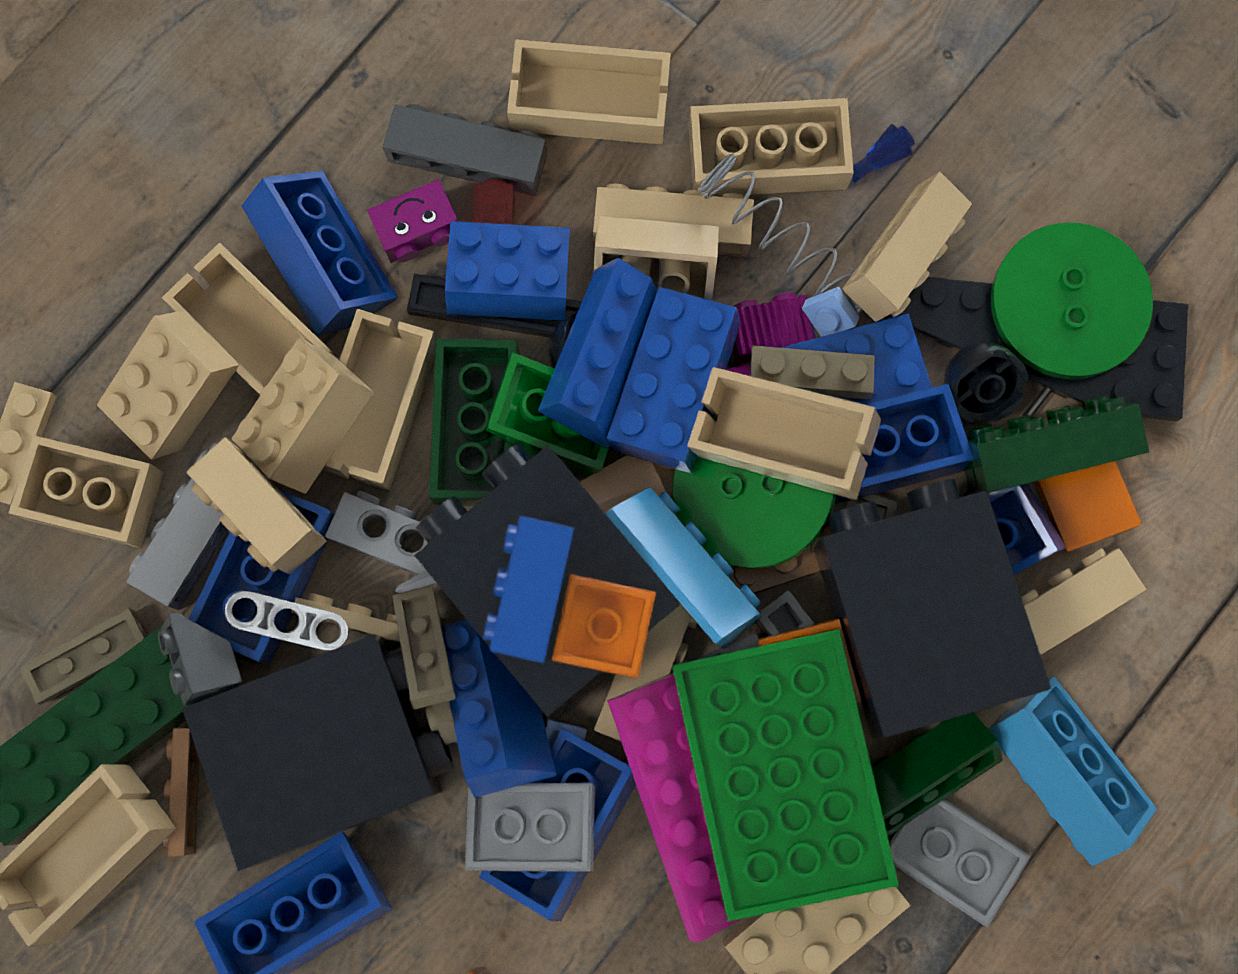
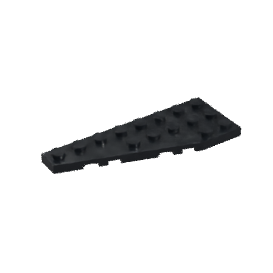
[883,277,1188,421]

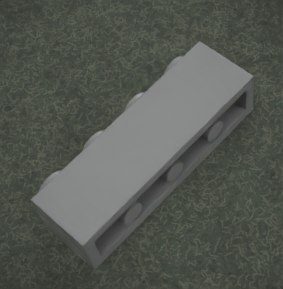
[126,443,229,610]

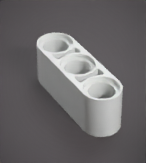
[225,591,348,650]

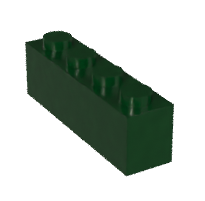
[872,712,1003,837]

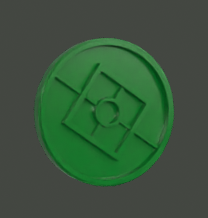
[991,222,1153,379]
[673,415,836,569]

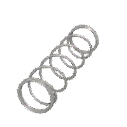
[698,153,862,314]

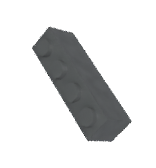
[382,104,547,196]

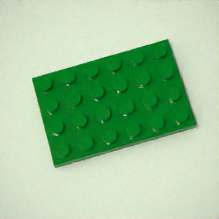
[672,629,899,922]

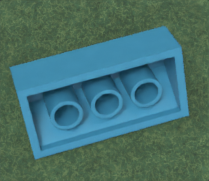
[605,487,763,649]
[989,676,1157,867]

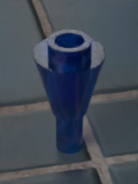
[851,123,915,183]

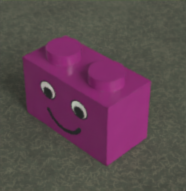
[367,179,458,263]

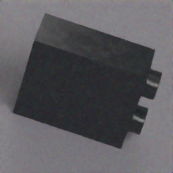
[414,443,681,717]
[813,479,1051,739]
[182,634,454,871]

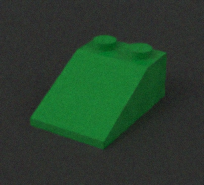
[486,352,609,478]

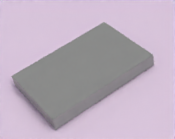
[465,783,595,872]
[888,799,1031,928]

